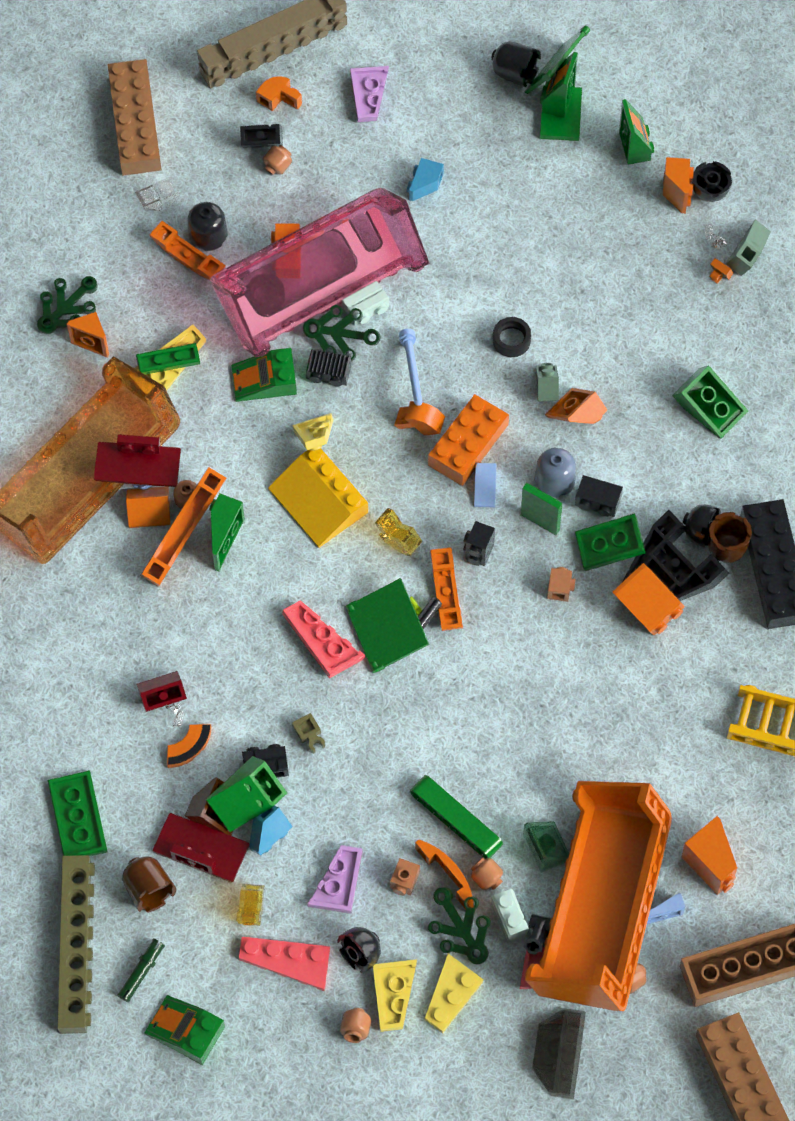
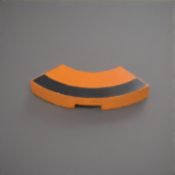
[167,724,211,768]

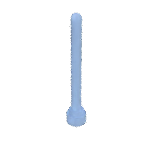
[399,329,422,406]

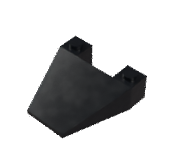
[622,510,730,601]

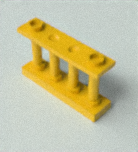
[727,685,795,756]

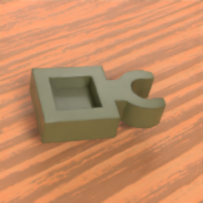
[292,713,325,754]

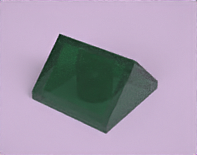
[523,821,569,873]

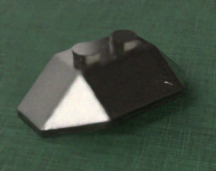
[532,1008,586,1100]

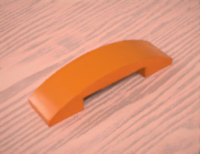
[150,221,226,281]
[430,547,463,631]
[415,840,474,910]

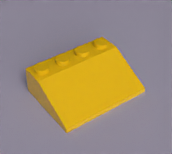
[268,448,368,548]

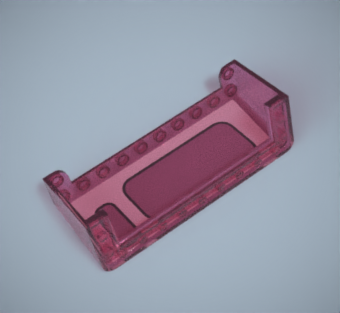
[210,188,430,358]

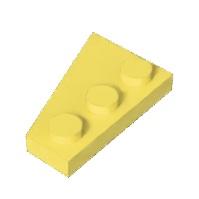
[292,413,333,451]
[425,953,484,1033]
[373,959,417,1032]

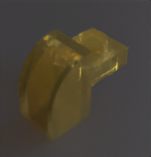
[375,508,422,556]
[236,884,265,926]

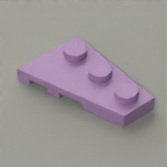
[350,66,389,122]
[307,845,363,914]

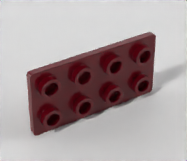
[94,434,181,487]
[153,813,250,883]

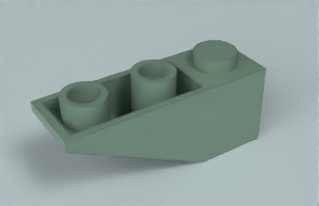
[726,219,771,276]

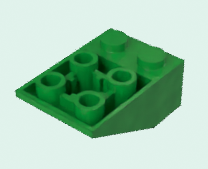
[206,756,287,832]

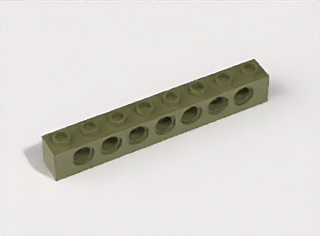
[58,855,95,1034]

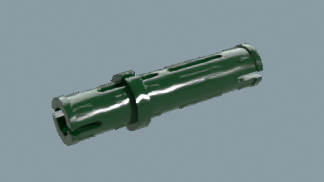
[117,938,165,1003]

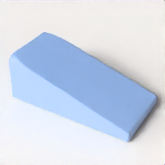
[474,463,496,508]
[647,893,685,924]

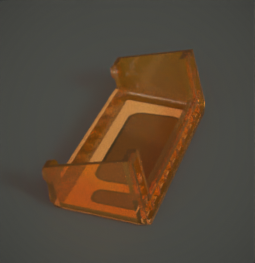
[0,356,180,564]

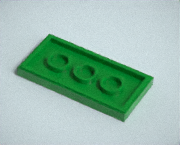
[47,770,108,857]

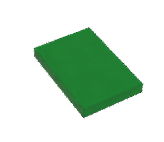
[540,85,582,141]
[521,483,562,535]
[575,513,645,571]

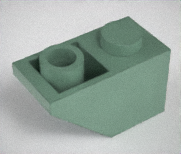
[536,363,559,401]

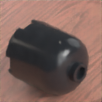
[491,41,541,87]
[187,202,228,251]

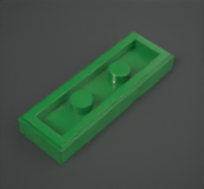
[136,343,200,376]

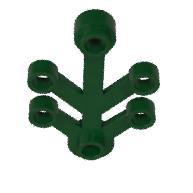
[37,276,98,334]
[303,305,381,361]
[428,887,491,965]

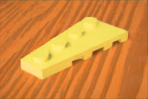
[130,325,206,404]

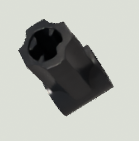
[523,914,551,955]

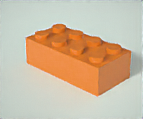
[428,394,509,486]

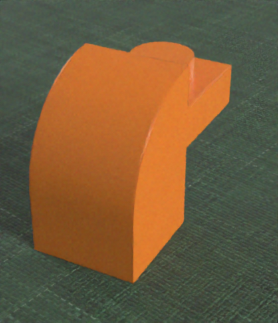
[256,76,302,111]
[394,401,445,436]

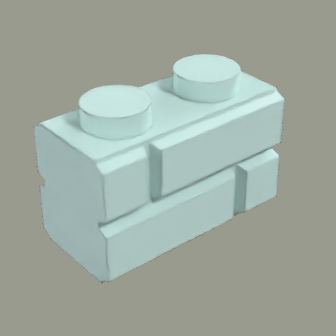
[342,281,389,325]
[491,889,529,943]

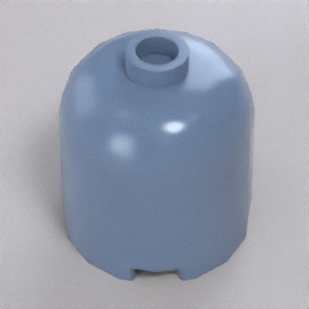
[534,447,576,498]

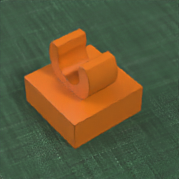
[709,258,733,283]

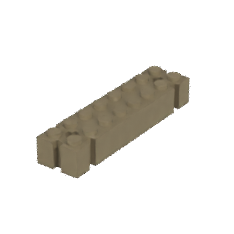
[197,0,347,89]

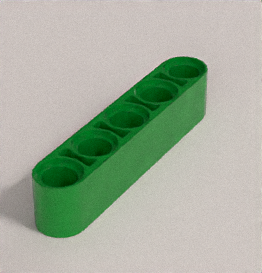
[410,775,503,859]

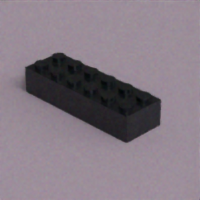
[740,499,795,629]

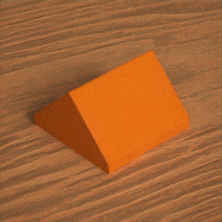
[67,312,109,358]
[126,487,171,528]

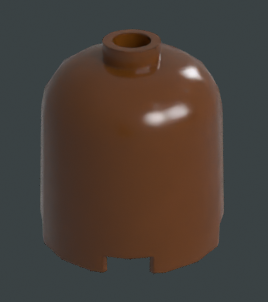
[708,512,752,563]
[122,856,176,913]

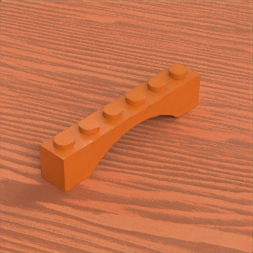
[140,467,226,586]

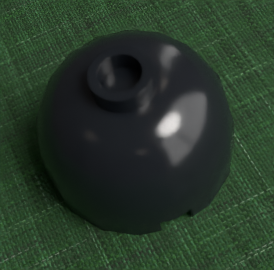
[692,161,732,202]
[683,504,721,547]
[337,927,381,973]

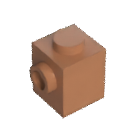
[547,567,576,602]
[390,858,420,896]

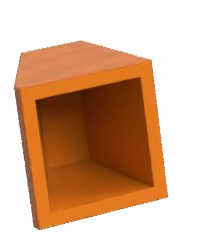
[613,563,685,635]
[681,816,737,895]

